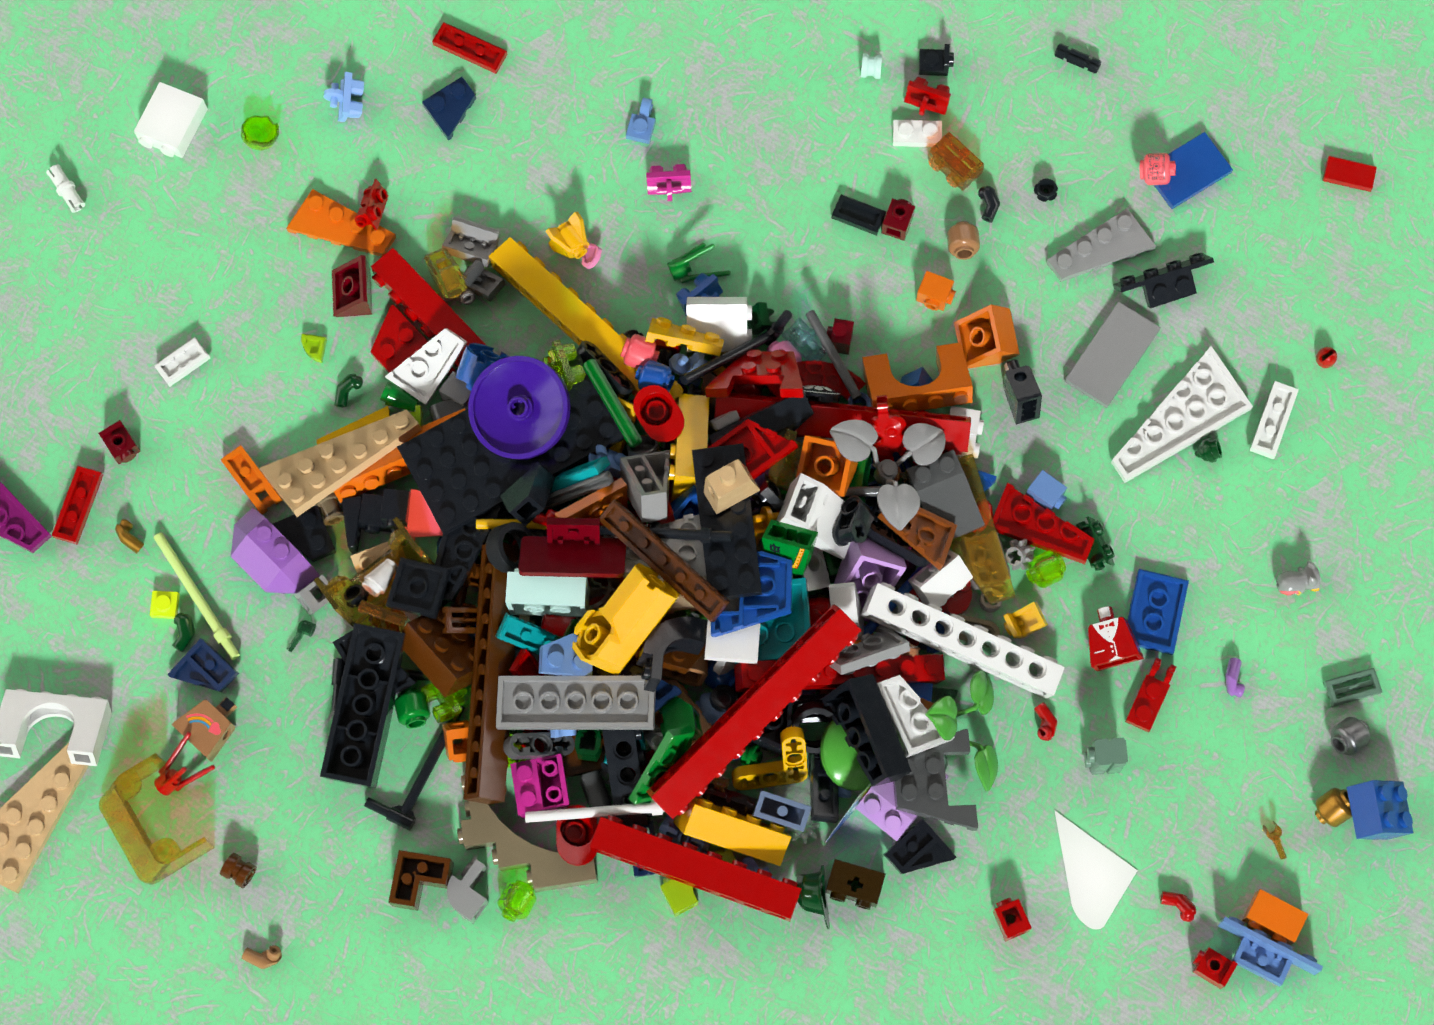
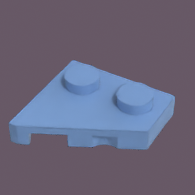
[539,633,593,676]

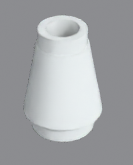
[362,558,398,597]

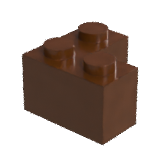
[388,850,454,911]

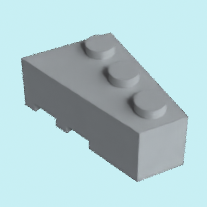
[620,450,670,523]

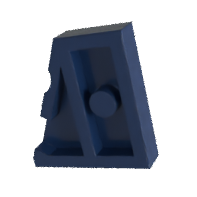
[422,77,476,141]

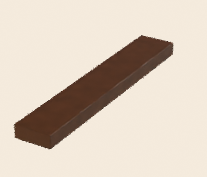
[599,499,730,622]

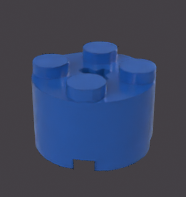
[456,343,510,391]

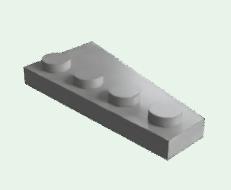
[1046,208,1156,282]

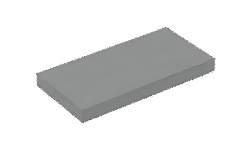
[1065,301,1161,408]

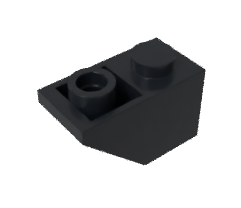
[500,462,555,526]

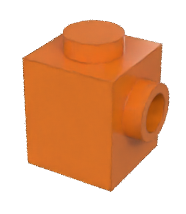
[916,270,956,311]

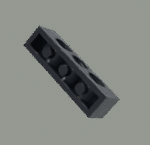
[602,730,653,827]

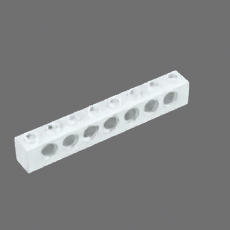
[860,582,1065,699]

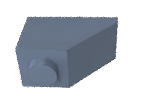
[753,790,811,832]

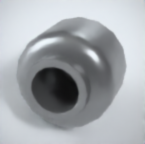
[1331,717,1370,756]

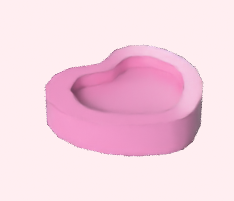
[581,243,602,269]

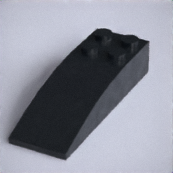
[320,623,406,789]

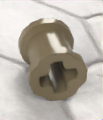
[316,493,344,526]

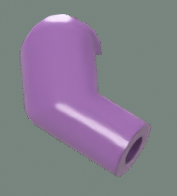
[1225,658,1245,697]

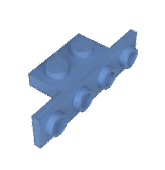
[1218,917,1323,987]

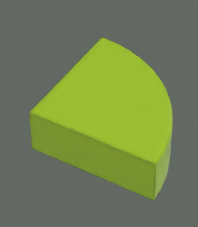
[301,334,327,363]

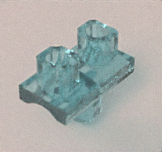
[782,317,827,361]

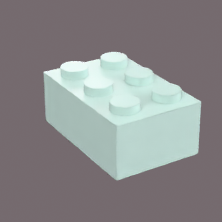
[505,568,590,618]

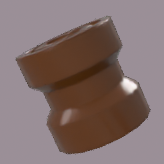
[220,853,257,889]

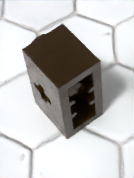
[825,859,886,910]

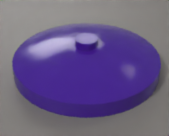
[468,356,570,459]

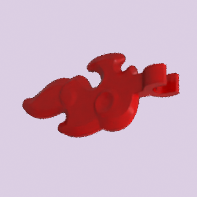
[872,395,907,462]

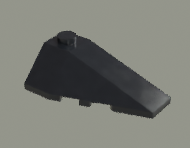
[708,390,814,444]

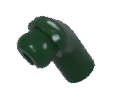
[172,613,195,652]

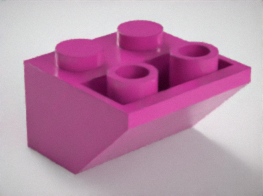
[510,754,570,819]

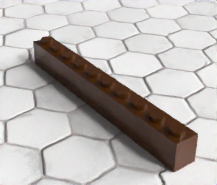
[463,542,519,804]

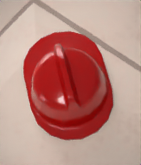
[633,385,685,442]
[556,805,597,866]

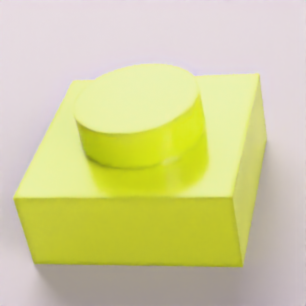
[150,591,180,619]

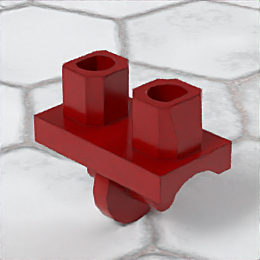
[904,77,951,116]

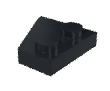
[272,505,336,562]
[883,819,956,874]

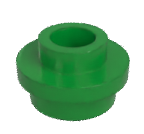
[741,744,763,765]

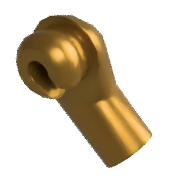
[115,519,144,554]

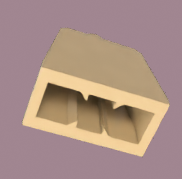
[704,459,760,515]

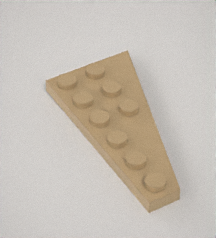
[259,409,422,517]
[0,743,89,894]

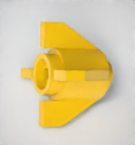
[545,211,589,259]

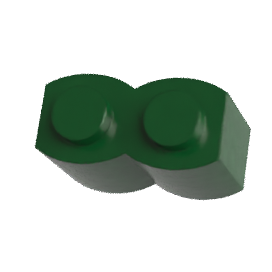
[575,730,603,762]

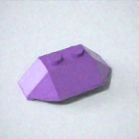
[231,508,321,594]

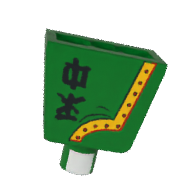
[762,519,818,578]

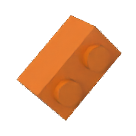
[1242,889,1309,945]

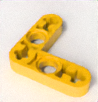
[731,726,808,790]

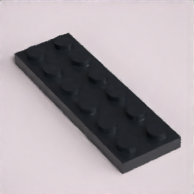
[692,443,762,599]

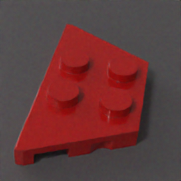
[370,305,456,376]
[708,419,798,479]

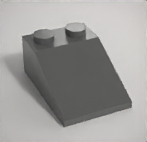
[906,450,985,539]

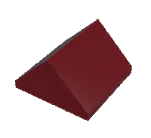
[332,255,372,317]

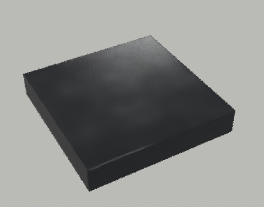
[386,557,451,619]

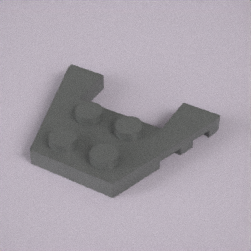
[893,729,978,831]

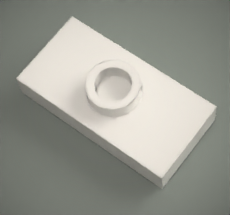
[154,337,210,387]

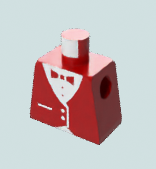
[1088,606,1144,671]

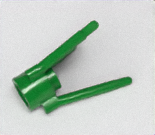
[667,243,731,284]

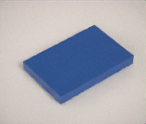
[1154,132,1233,209]
[1127,569,1189,655]

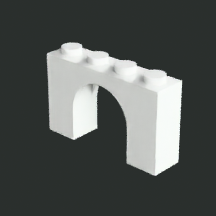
[0,689,112,766]

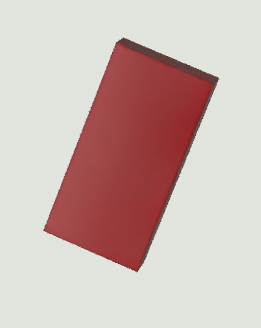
[1323,156,1377,192]

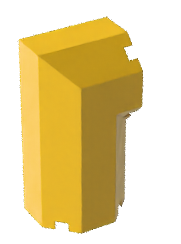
[572,563,680,676]

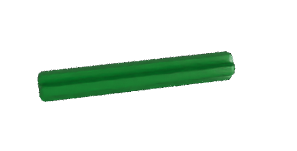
[583,359,642,448]

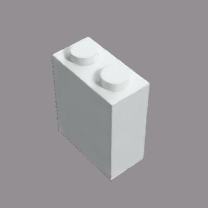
[134,82,208,158]
[687,297,752,352]

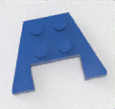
[711,551,793,637]

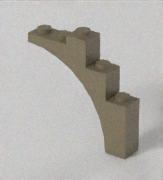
[457,767,598,892]

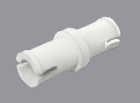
[46,164,85,213]

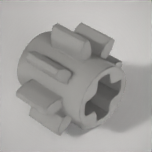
[1003,539,1036,570]

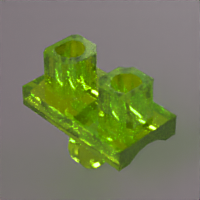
[543,340,585,391]
[421,682,467,723]

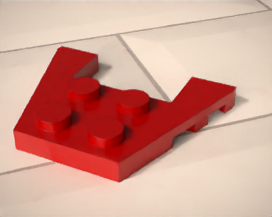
[705,349,804,398]

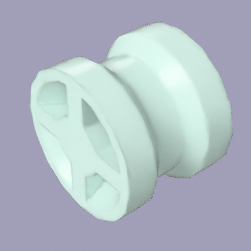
[861,53,882,79]

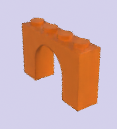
[862,342,973,411]

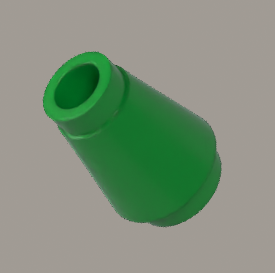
[380,382,419,412]

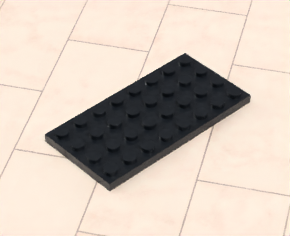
[397,351,624,536]

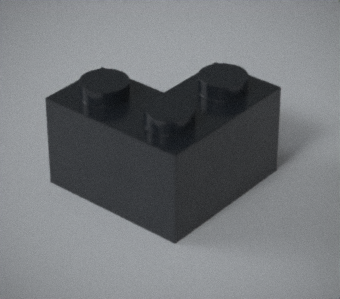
[358,488,411,537]

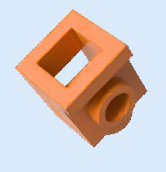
[442,720,469,762]

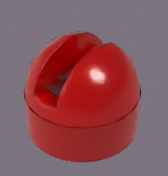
[1316,347,1337,368]

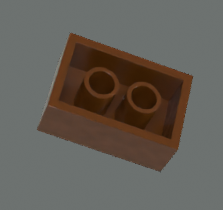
[402,606,475,697]

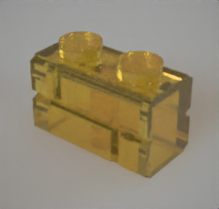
[424,248,467,298]

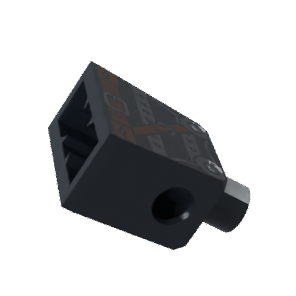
[1004,360,1042,425]

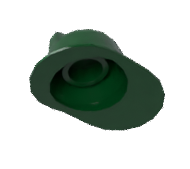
[797,865,830,929]

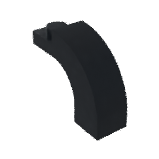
[636,617,708,692]

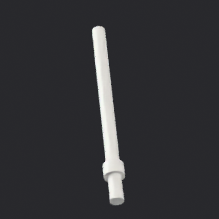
[525,800,665,823]

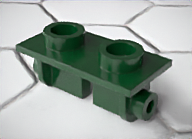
[1076,516,1115,571]

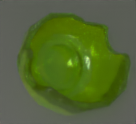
[241,115,279,151]

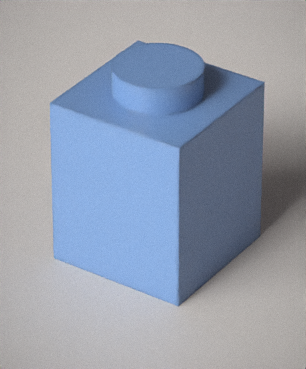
[1026,470,1067,511]

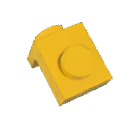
[1003,602,1048,639]

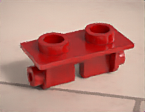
[355,179,389,231]

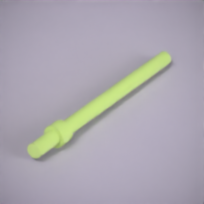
[154,532,240,660]

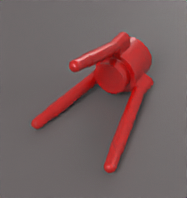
[154,732,215,796]

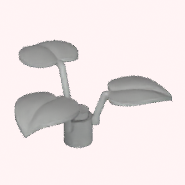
[830,420,946,531]

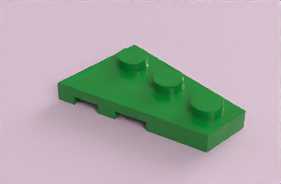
[629,726,695,805]

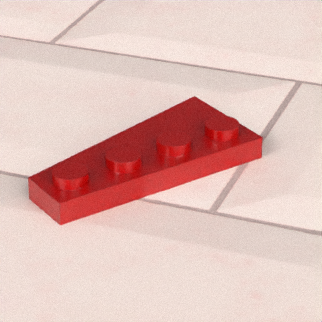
[989,482,1094,565]

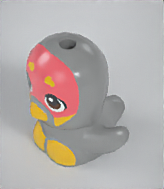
[1276,561,1320,596]

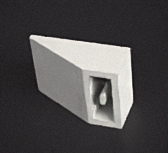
[776,473,851,560]

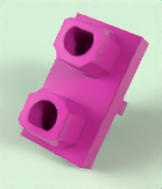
[646,164,692,201]

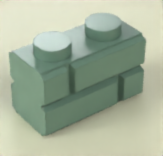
[1084,738,1128,775]

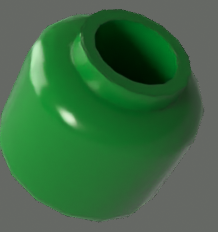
[394,688,431,729]

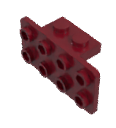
[518,517,626,578]

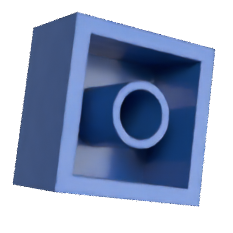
[1347,780,1414,840]

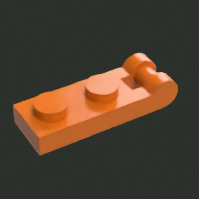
[220,445,282,515]

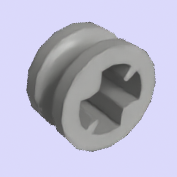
[979,587,1003,613]

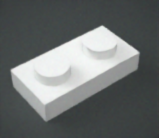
[893,120,942,147]

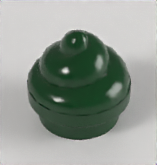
[1195,437,1222,463]

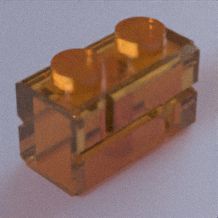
[928,132,984,191]

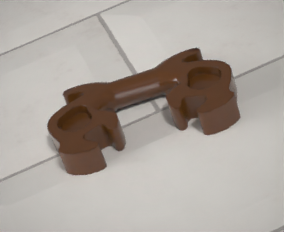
[452,563,481,627]

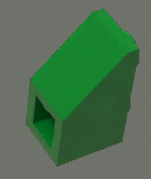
[658,697,703,741]

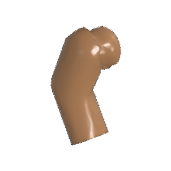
[241,945,282,969]

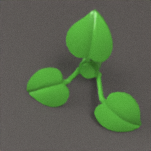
[925,670,998,792]

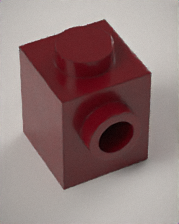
[881,198,915,241]

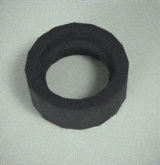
[486,522,533,573]
[791,701,834,754]

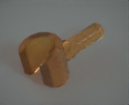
[1263,821,1287,860]

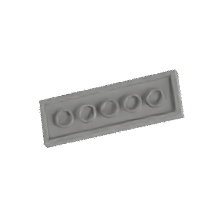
[496,676,656,730]

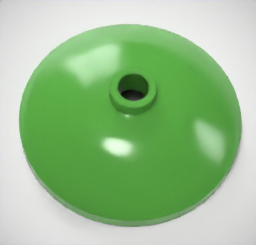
[820,720,870,791]

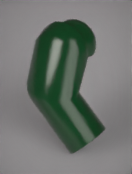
[334,374,363,408]

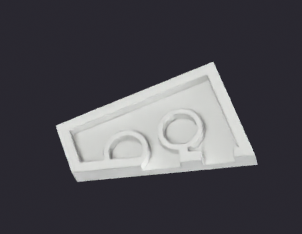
[385,328,467,405]

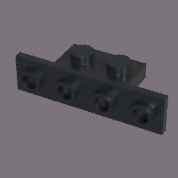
[1113,253,1214,308]

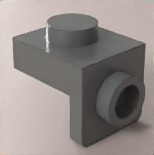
[462,259,506,302]

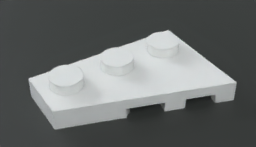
[877,675,955,758]

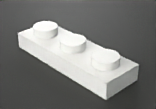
[1249,381,1299,459]

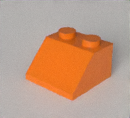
[954,304,1020,369]
[796,435,858,497]

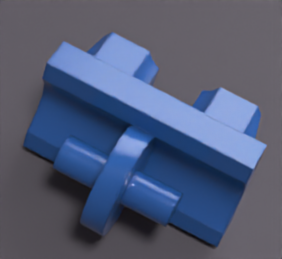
[676,273,723,316]

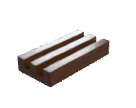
[442,607,477,634]

